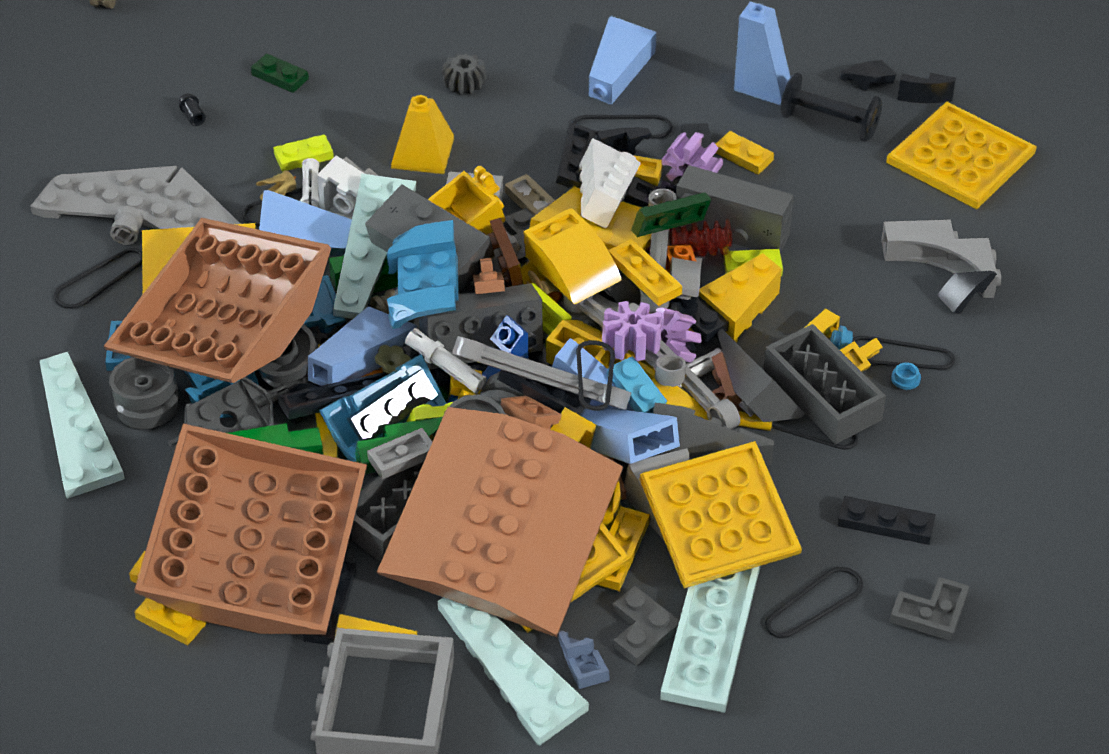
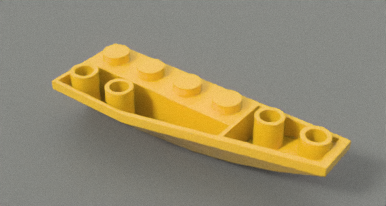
[546,320,708,420]

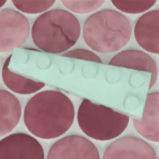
[333,174,416,319]
[40,352,125,499]
[438,597,589,746]

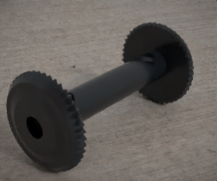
[780,73,882,142]

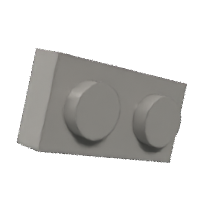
[367,428,432,479]

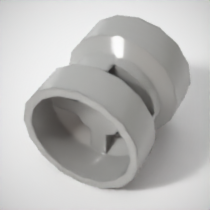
[110,206,144,245]

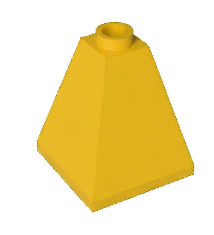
[391,95,454,174]

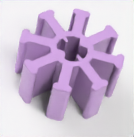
[662,132,723,181]
[602,301,662,361]
[656,308,701,362]

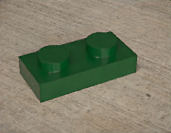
[251,53,309,93]

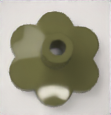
[375,345,411,374]

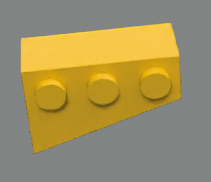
[699,253,782,343]

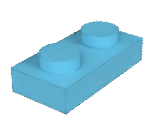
[606,356,667,413]

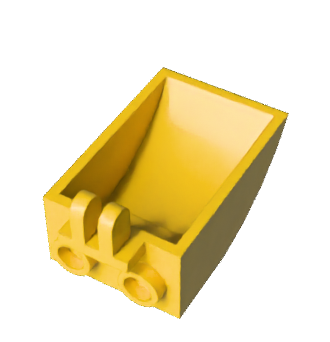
[427,166,506,235]
[524,208,622,305]

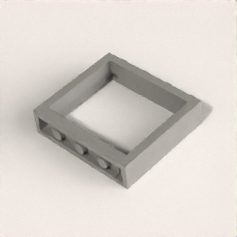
[310,628,454,754]

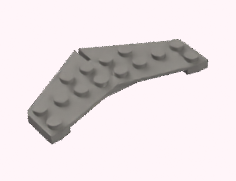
[30,166,241,229]

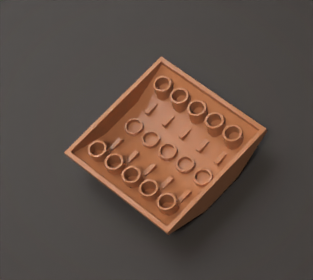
[104,218,331,383]
[377,407,623,637]
[135,424,367,634]

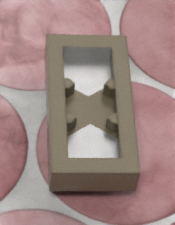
[505,174,555,216]

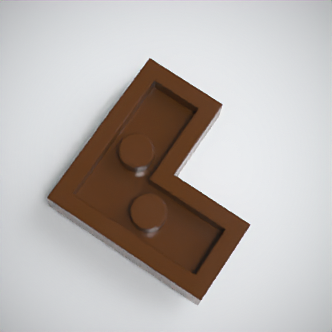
[487,218,524,287]

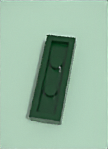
[631,192,712,237]

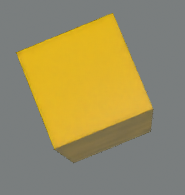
[804,309,840,338]

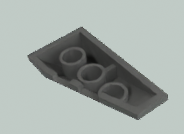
[717,328,805,422]
[649,402,774,466]

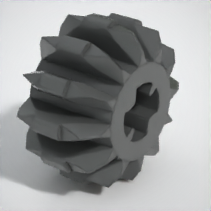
[442,52,486,95]

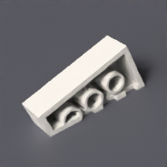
[579,138,641,229]
[317,156,365,219]

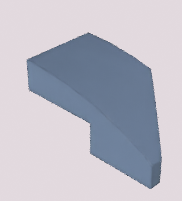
[558,631,610,689]

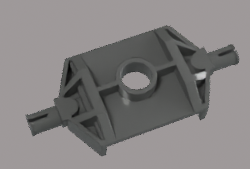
[168,377,289,452]

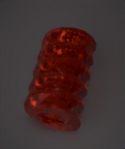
[672,219,732,257]

